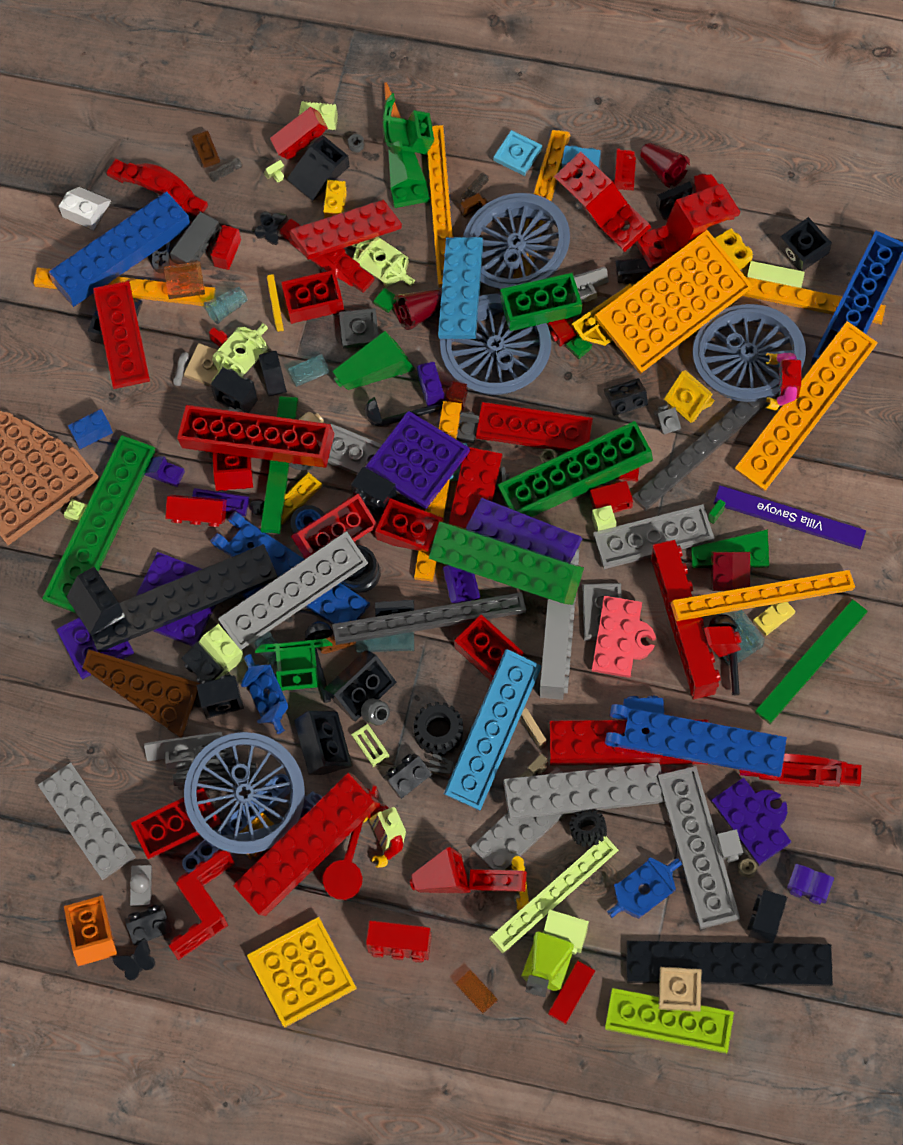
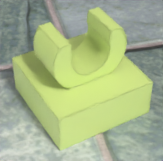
[264,160,284,183]
[64,499,87,523]

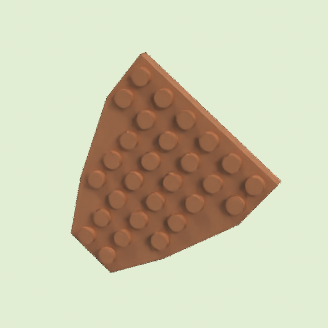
[0,410,99,545]

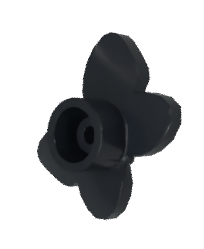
[255,212,287,245]
[112,939,156,981]

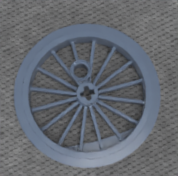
[463,193,570,290]
[440,294,551,395]
[693,304,806,402]
[184,732,305,854]

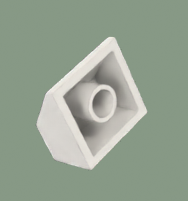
[59,187,111,230]

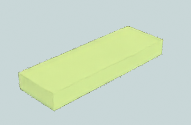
[747,261,805,288]

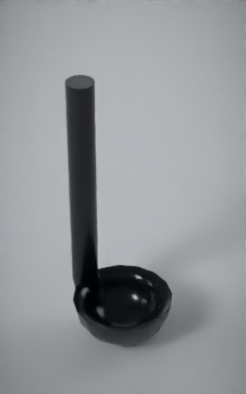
[365,397,442,427]
[709,614,740,696]
[305,621,333,703]

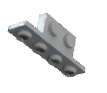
[574,266,609,303]
[144,732,223,770]

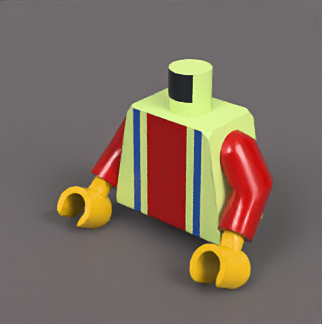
[363,804,406,868]

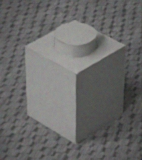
[716,829,743,862]

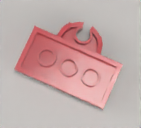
[592,596,656,678]

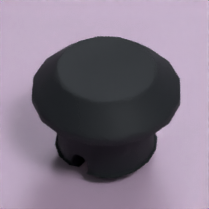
[250,499,265,515]

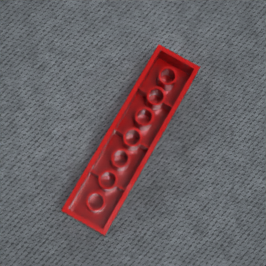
[177,405,335,468]
[651,540,721,700]
[550,720,709,765]
[233,773,380,916]

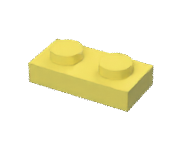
[753,602,796,636]

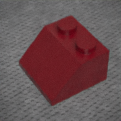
[711,552,750,591]

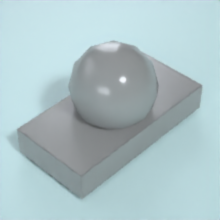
[130,865,152,907]

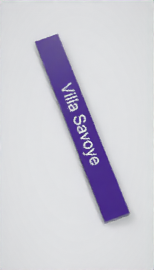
[714,485,866,549]

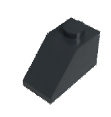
[259,350,287,397]

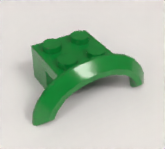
[383,93,434,154]
[255,639,333,691]

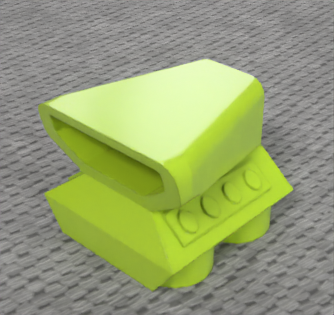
[521,932,574,991]

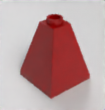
[410,847,471,893]

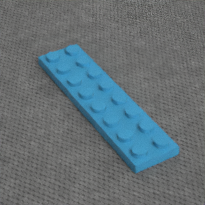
[444,649,542,810]

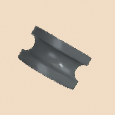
[348,134,364,152]

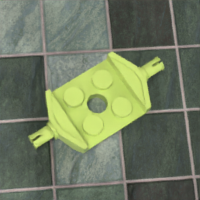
[352,237,415,287]
[212,324,268,381]

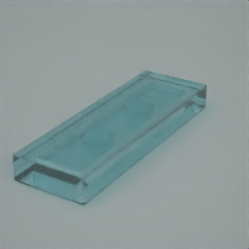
[356,632,415,653]

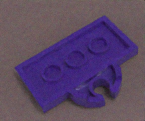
[711,778,792,866]

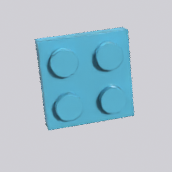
[493,130,542,176]

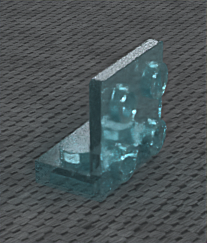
[723,610,765,665]

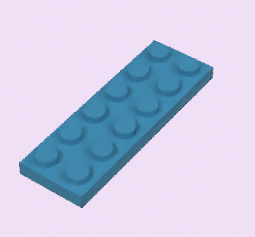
[438,237,483,339]

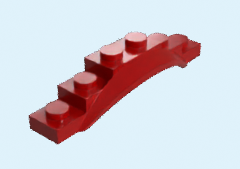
[106,159,208,218]
[279,218,375,293]
[739,754,862,787]

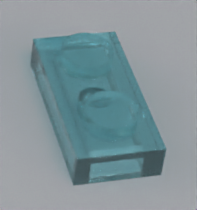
[288,354,330,387]

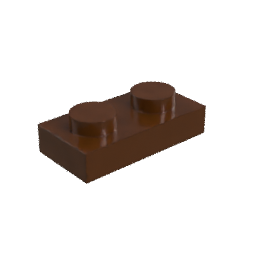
[191,130,221,168]

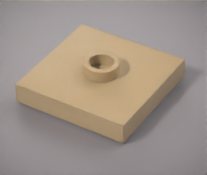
[184,343,218,386]
[659,967,701,1012]

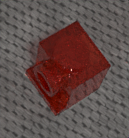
[446,381,468,410]

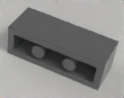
[170,212,220,272]

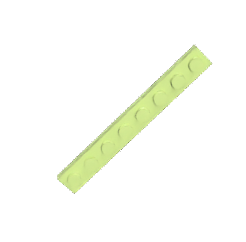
[489,837,619,954]

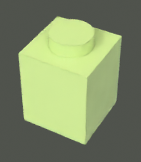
[592,505,616,532]

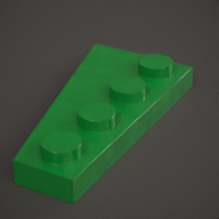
[691,529,769,568]

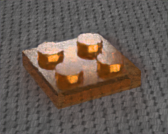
[164,261,205,299]

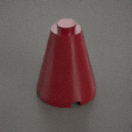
[640,143,690,188]
[393,289,442,330]

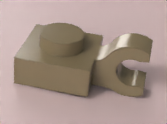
[518,754,547,778]

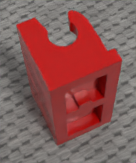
[614,149,636,191]

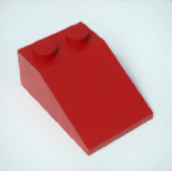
[213,452,253,491]
[375,498,443,552]

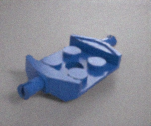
[241,654,288,734]
[607,857,682,919]

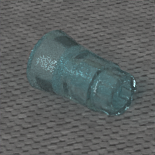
[204,286,248,324]

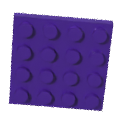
[365,411,470,509]
[136,552,216,646]

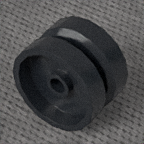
[342,545,381,593]

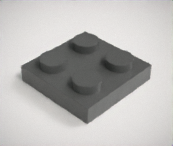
[339,308,379,348]

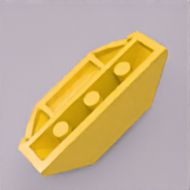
[571,284,632,346]

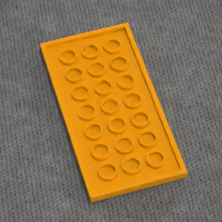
[594,230,753,374]

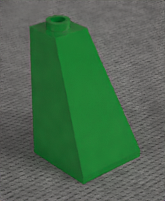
[332,331,416,390]

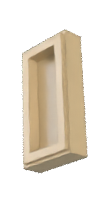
[520,708,546,749]

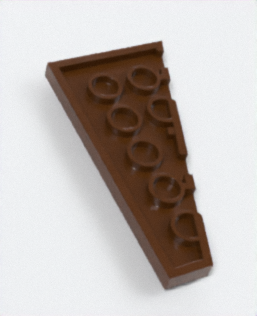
[82,650,200,738]

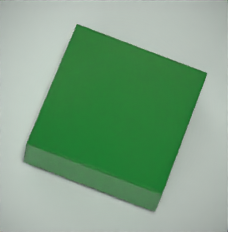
[373,288,396,313]
[708,500,726,524]

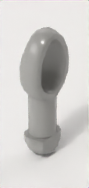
[173,352,189,386]

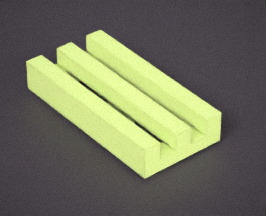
[351,724,390,767]

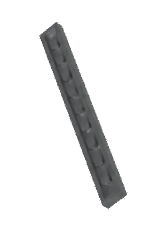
[632,379,779,511]
[332,592,526,645]

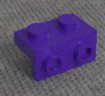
[443,565,480,603]

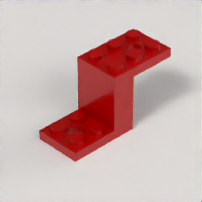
[554,151,651,252]
[635,183,741,268]
[168,849,235,961]

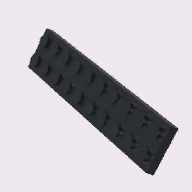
[92,544,278,652]
[627,941,833,986]

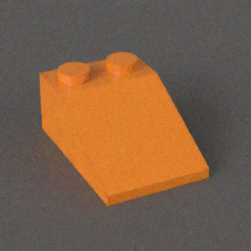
[64,895,117,966]

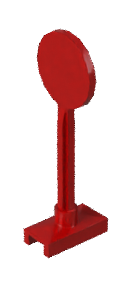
[323,785,379,900]

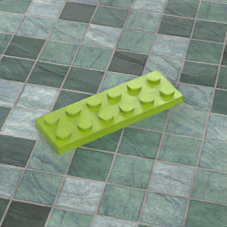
[605,988,734,1054]

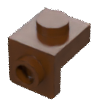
[460,193,488,217]

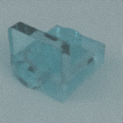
[254,631,278,665]

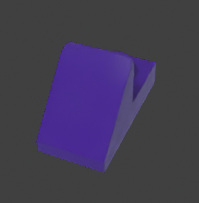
[145,456,185,487]

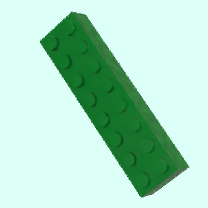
[498,421,653,517]
[428,522,584,605]

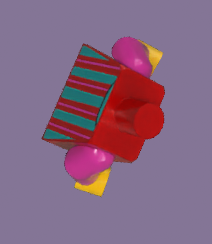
[766,352,801,410]

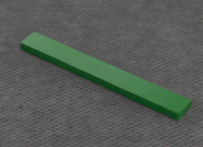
[261,396,299,534]
[755,599,868,725]

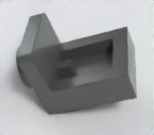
[654,404,681,434]
[525,975,549,997]

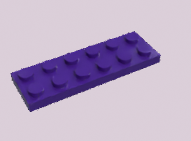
[466,498,582,563]

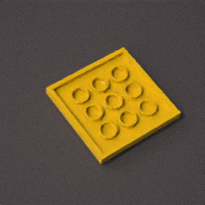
[247,917,357,1028]

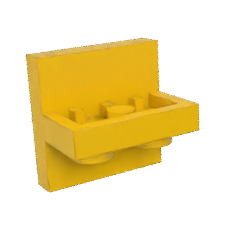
[664,370,715,423]

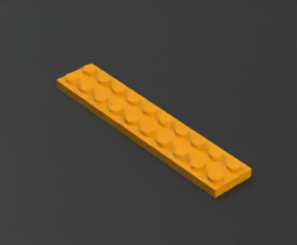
[735,321,878,491]

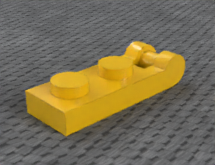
[511,856,529,910]

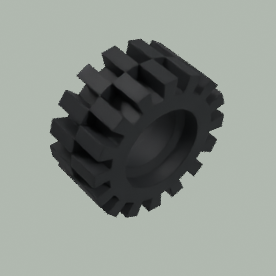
[569,809,607,847]

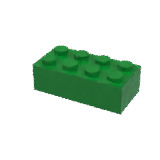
[500,273,582,331]

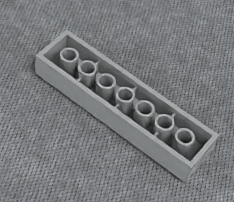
[540,548,580,700]

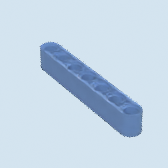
[182,774,290,873]

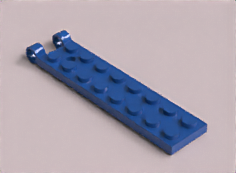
[211,511,370,624]
[605,704,787,777]

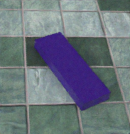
[192,488,250,516]

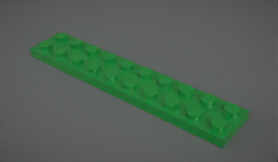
[42,435,156,614]

